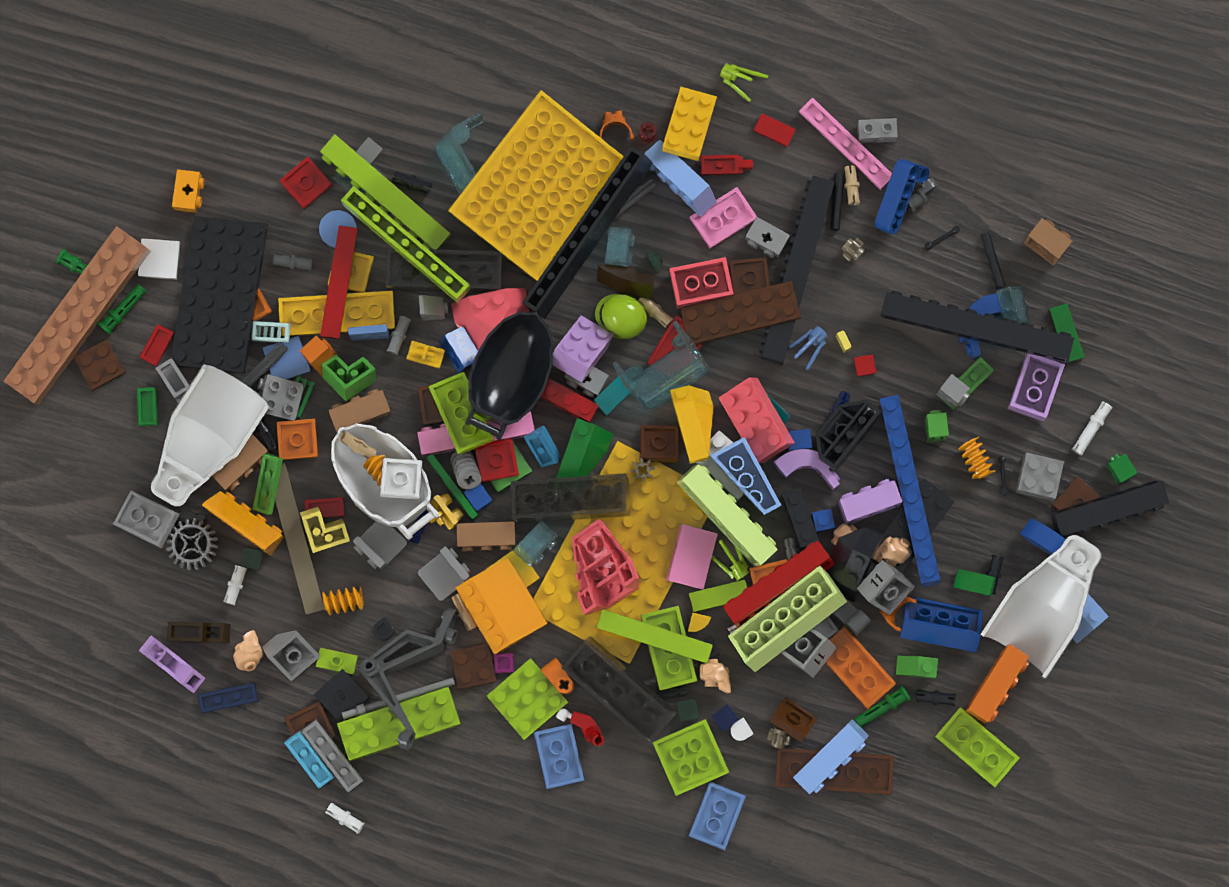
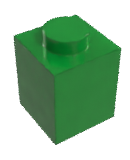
[1106,453,1137,485]

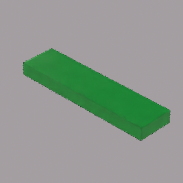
[427,454,479,521]

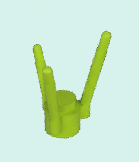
[720,63,769,102]
[711,540,750,581]

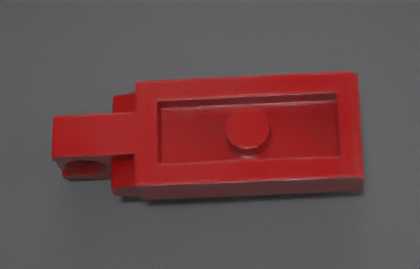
[700,155,753,176]

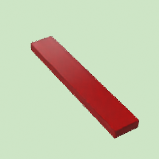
[320,225,358,340]

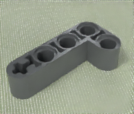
[832,598,871,637]

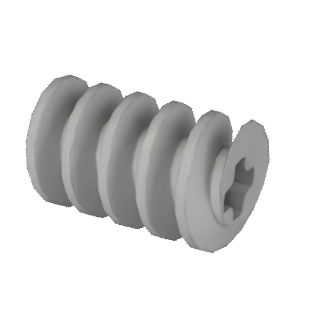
[450,450,481,489]

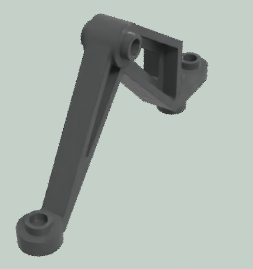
[360,607,459,750]

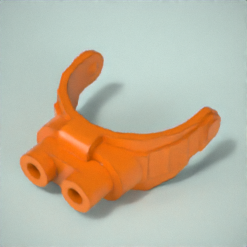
[599,111,634,141]
[879,597,917,632]

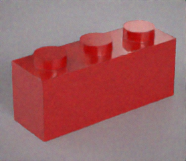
[540,378,599,423]

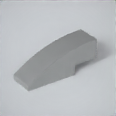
[156,358,190,403]

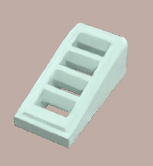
[251,321,291,343]

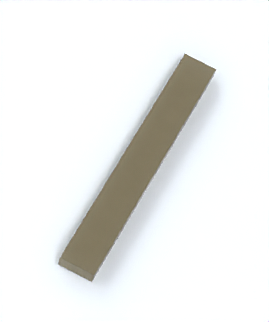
[275,462,325,615]

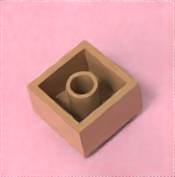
[1024,218,1072,266]

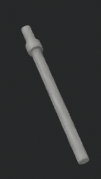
[342,678,455,720]

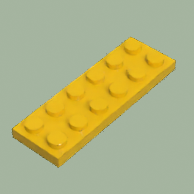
[278,291,395,337]

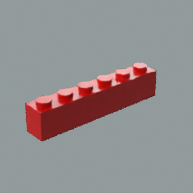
[723,541,835,628]

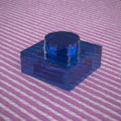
[712,704,739,732]

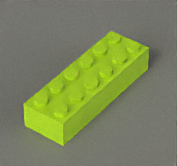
[337,687,461,761]

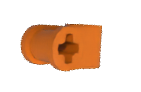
[541,657,575,694]

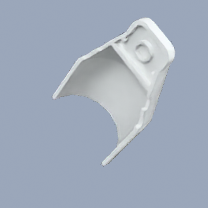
[151,364,269,506]
[981,535,1101,678]

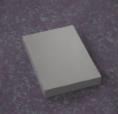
[113,490,180,548]

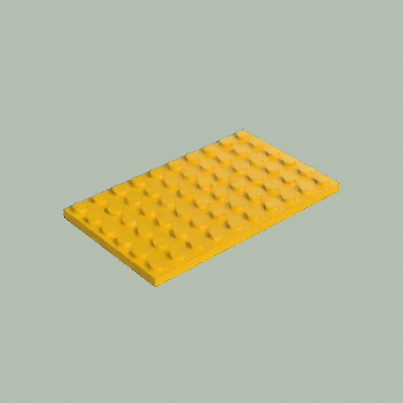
[533,441,708,664]

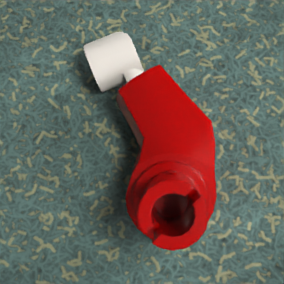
[556,709,604,746]

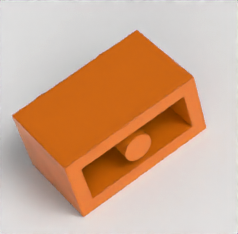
[300,336,337,377]

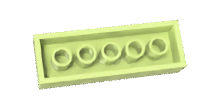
[676,464,778,566]
[728,566,847,672]

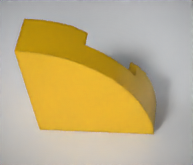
[688,612,711,632]

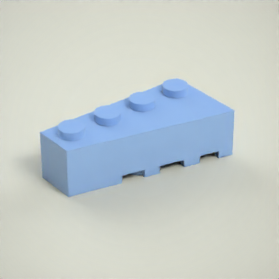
[644,140,717,217]
[710,437,781,515]
[793,719,869,794]

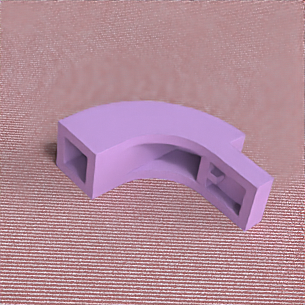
[773,449,840,491]
[139,636,206,693]

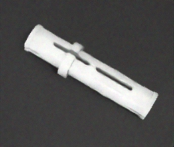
[1071,401,1112,456]

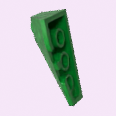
[551,418,613,499]

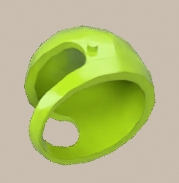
[595,294,647,339]

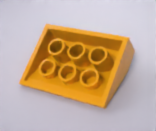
[202,491,284,556]
[455,557,548,654]

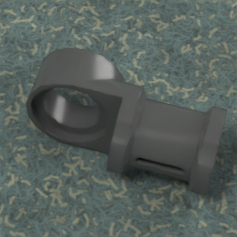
[907,178,937,213]

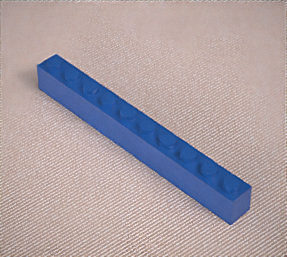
[880,395,941,588]

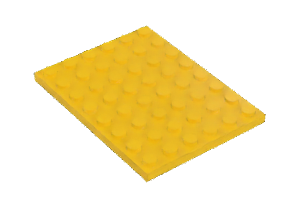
[448,90,624,281]

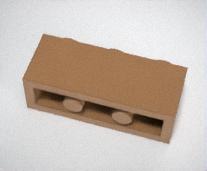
[328,389,392,433]
[212,434,270,492]
[457,522,516,552]

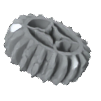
[166,518,218,570]

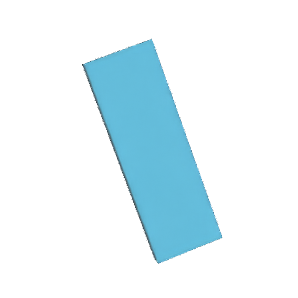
[284,730,334,788]

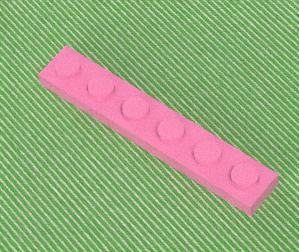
[799,97,892,190]

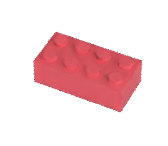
[719,377,795,463]

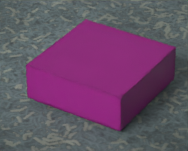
[494,653,514,674]

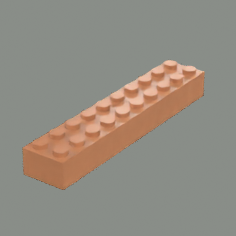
[4,226,151,406]

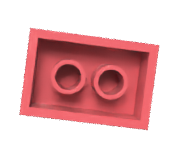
[669,257,734,309]

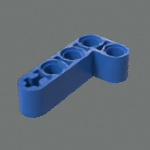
[875,159,929,234]

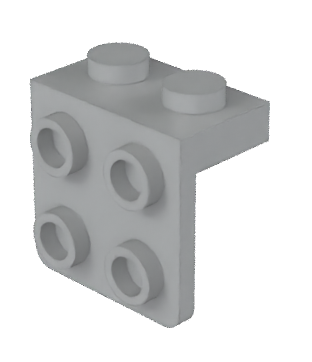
[257,374,303,421]
[353,521,407,571]
[418,546,471,601]

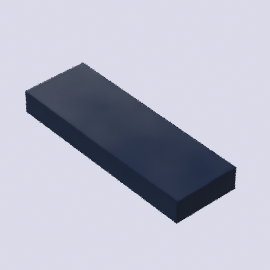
[197,682,259,714]

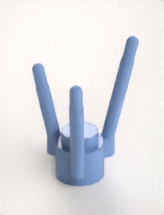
[788,326,828,371]

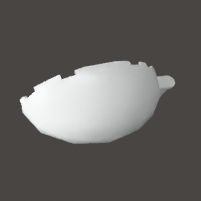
[331,423,439,540]

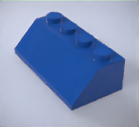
[900,596,983,652]

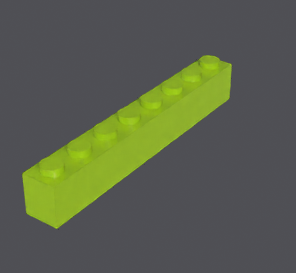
[320,134,451,252]
[341,186,470,303]

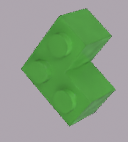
[321,354,376,402]

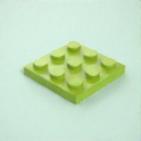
[487,658,568,740]
[652,719,729,796]

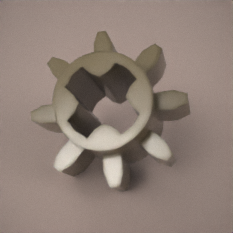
[841,238,865,261]
[631,457,655,482]
[767,726,792,749]

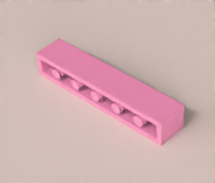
[417,411,534,457]

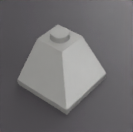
[262,630,321,681]

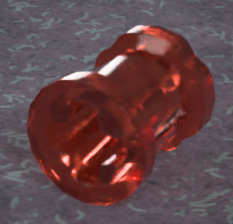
[639,122,656,143]

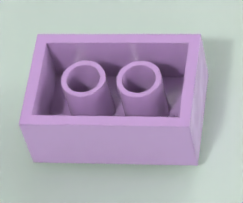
[552,316,613,382]
[1007,353,1065,422]
[837,479,902,525]

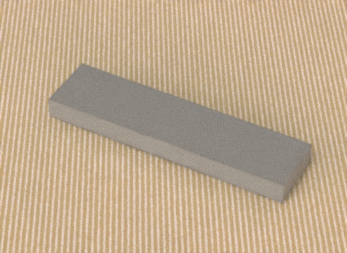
[301,719,363,792]

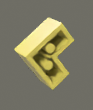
[300,507,350,553]

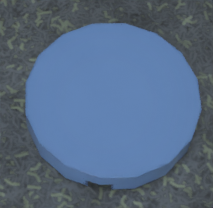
[319,210,357,248]

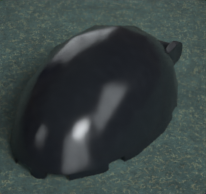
[465,311,553,440]

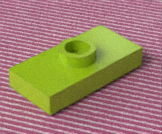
[316,648,358,675]

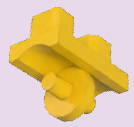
[406,341,445,369]
[430,493,463,531]

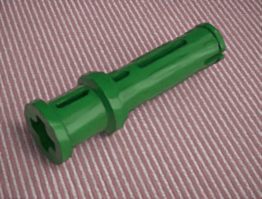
[56,249,88,274]
[97,284,147,335]
[854,686,911,728]

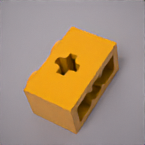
[172,169,204,213]

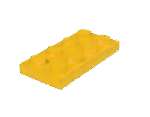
[662,87,717,161]

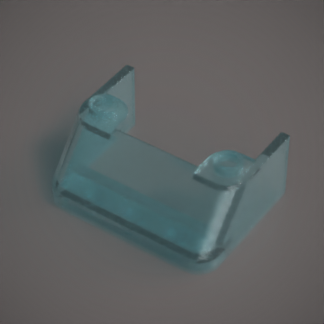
[435,112,483,194]
[613,321,709,410]

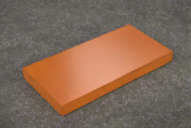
[825,626,897,710]

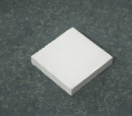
[138,239,180,280]
[380,458,422,499]

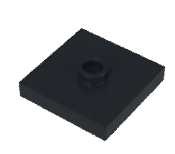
[314,668,369,723]

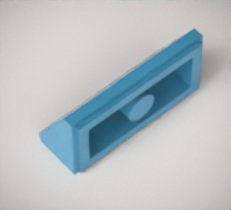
[524,426,561,468]

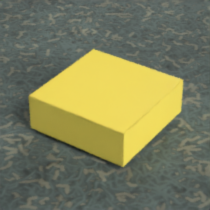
[836,331,852,353]

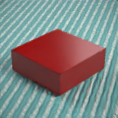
[854,354,876,377]

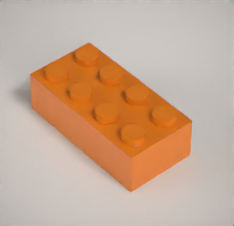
[965,644,1029,724]

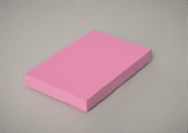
[689,187,757,249]
[666,524,717,589]

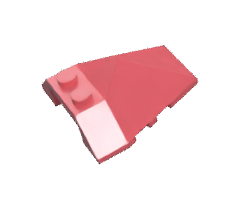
[451,288,529,350]
[572,519,639,615]

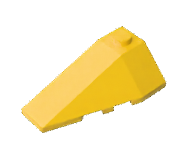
[670,385,714,464]

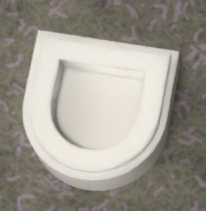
[731,717,754,741]

